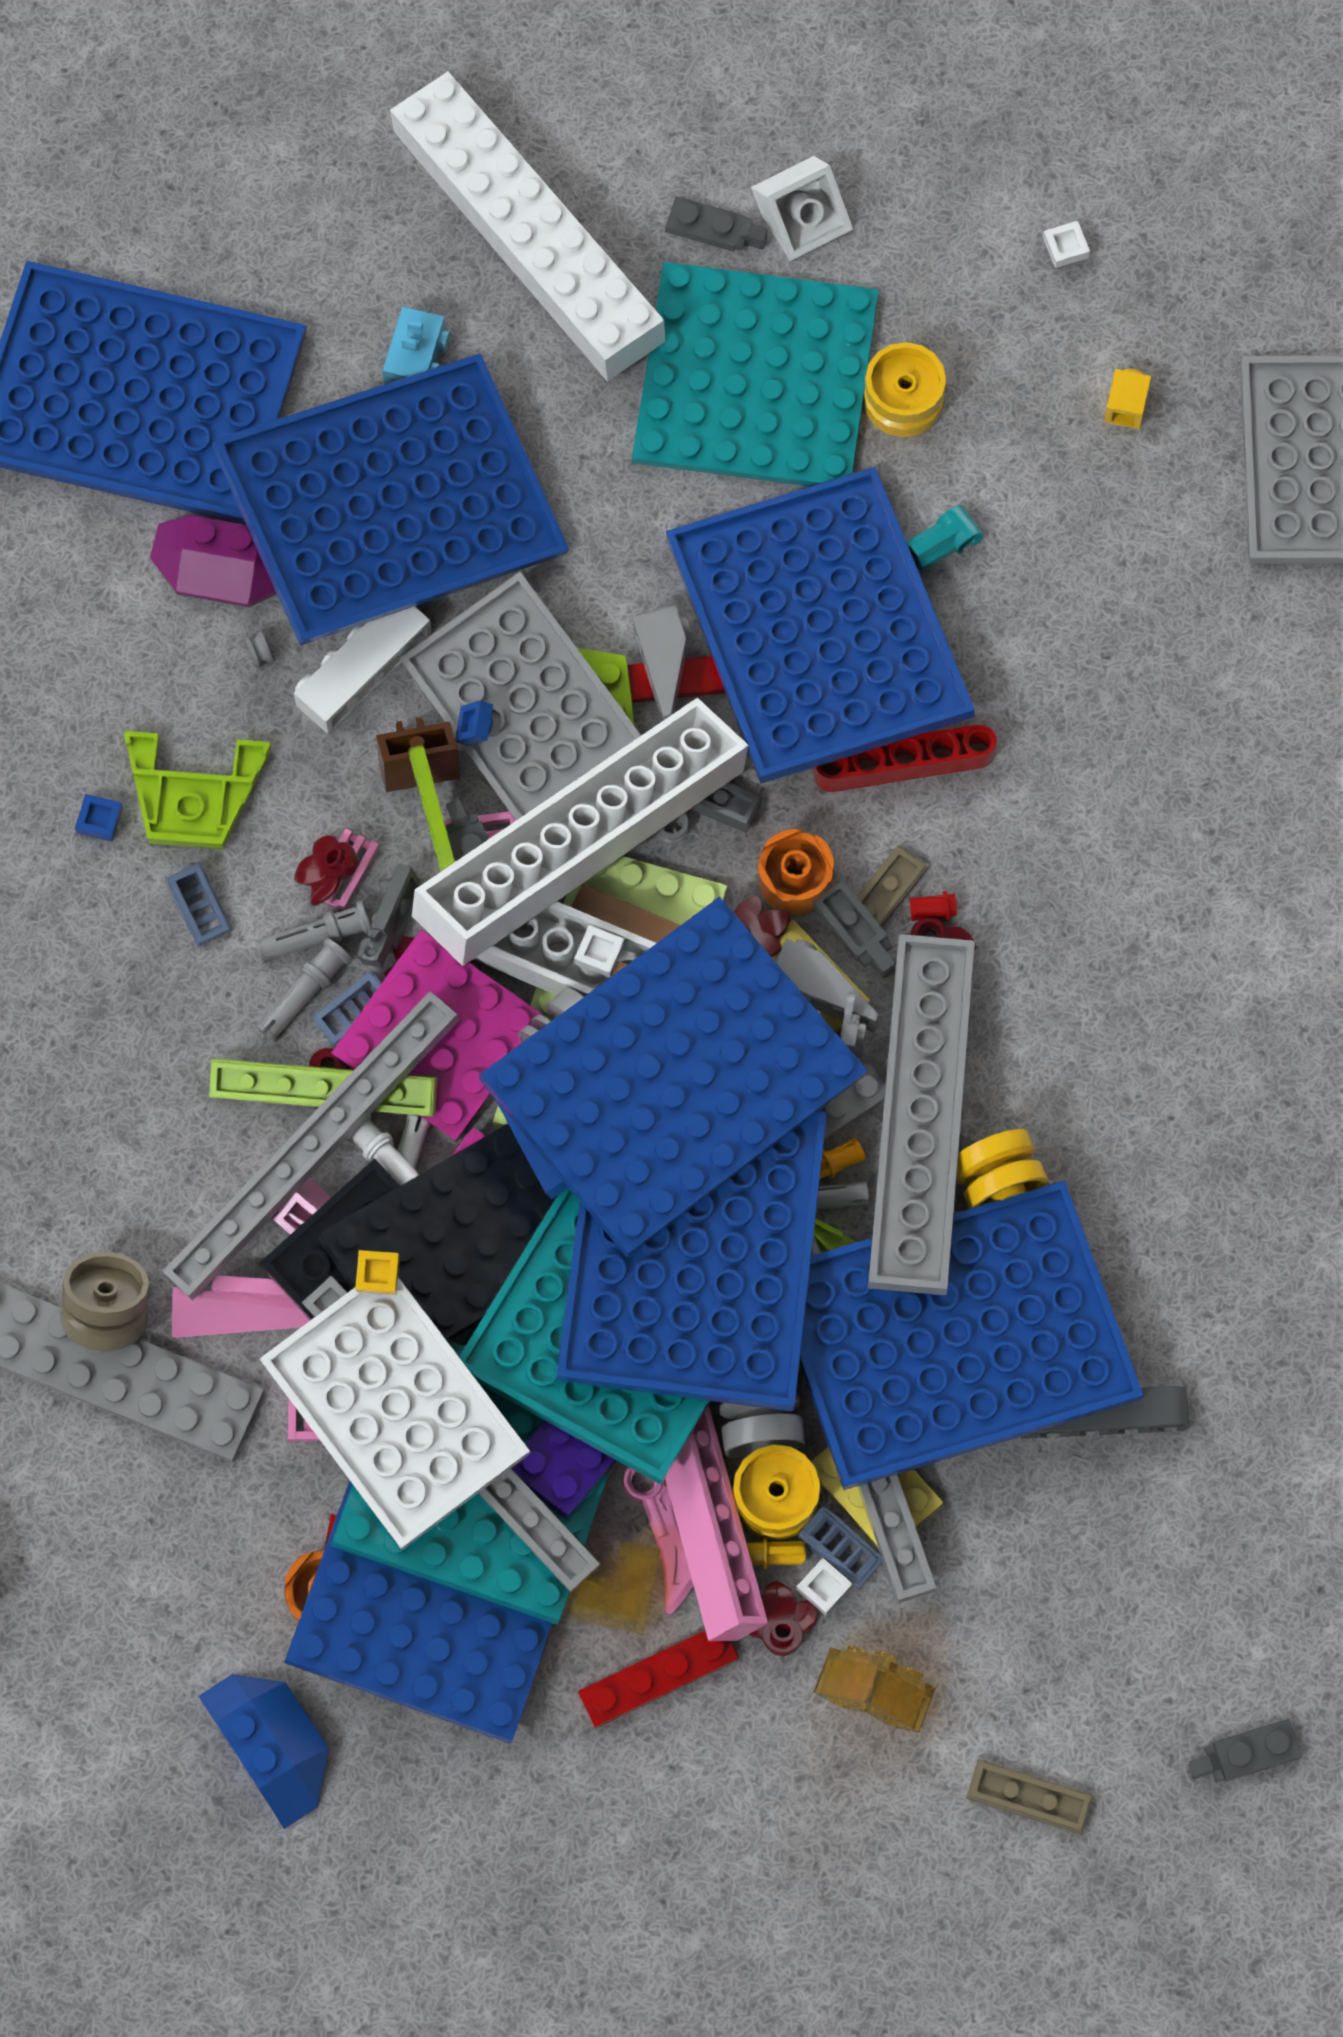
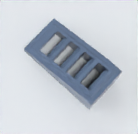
[164,862,232,947]
[312,970,383,1047]
[798,1505,883,1590]

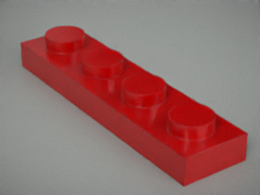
[578,1630,739,1729]

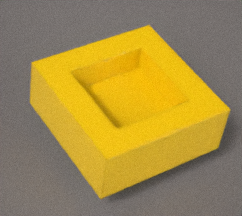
[355,1250,400,1295]

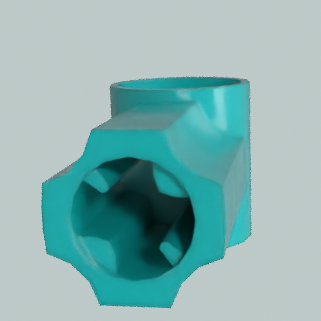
[906,505,984,572]

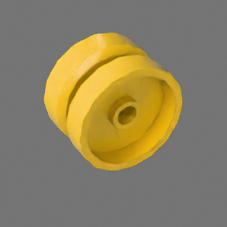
[864,342,946,438]
[956,1129,1049,1209]
[733,1444,820,1542]

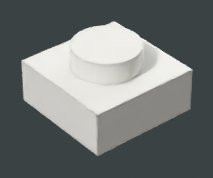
[1043,221,1090,268]
[574,925,625,977]
[796,1558,852,1616]

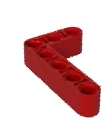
[812,725,997,792]

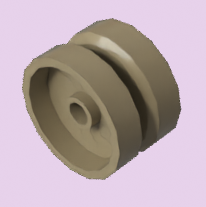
[61,1252,150,1351]

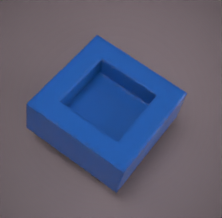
[455,700,493,746]
[75,794,123,842]

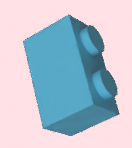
[382,307,450,384]

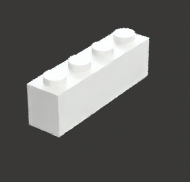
[294,607,432,734]

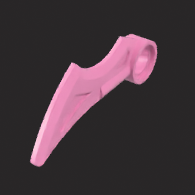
[622,1468,694,1615]

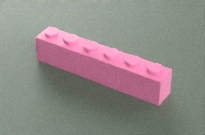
[665,1404,768,1641]

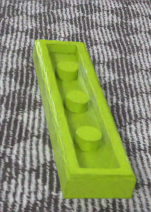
[408,745,455,872]

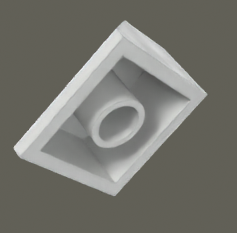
[751,156,853,261]

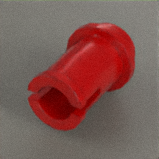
[909,890,957,922]

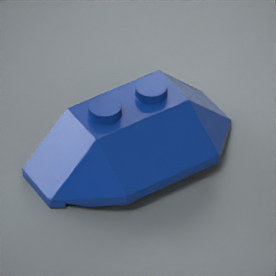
[198,1674,329,1829]

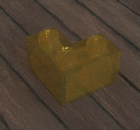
[566,1541,661,1635]
[813,1646,936,1733]

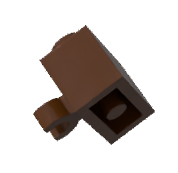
[376,717,460,792]

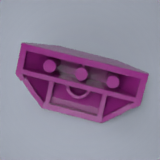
[150,515,277,607]

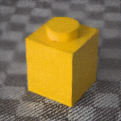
[1104,368,1151,430]

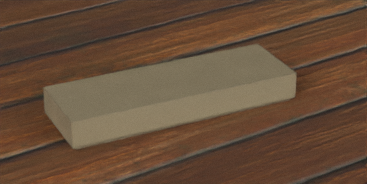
[830,845,928,939]
[966,1759,1094,1835]

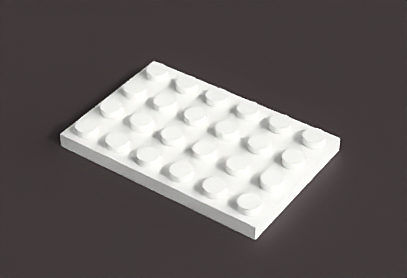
[260,1278,531,1550]

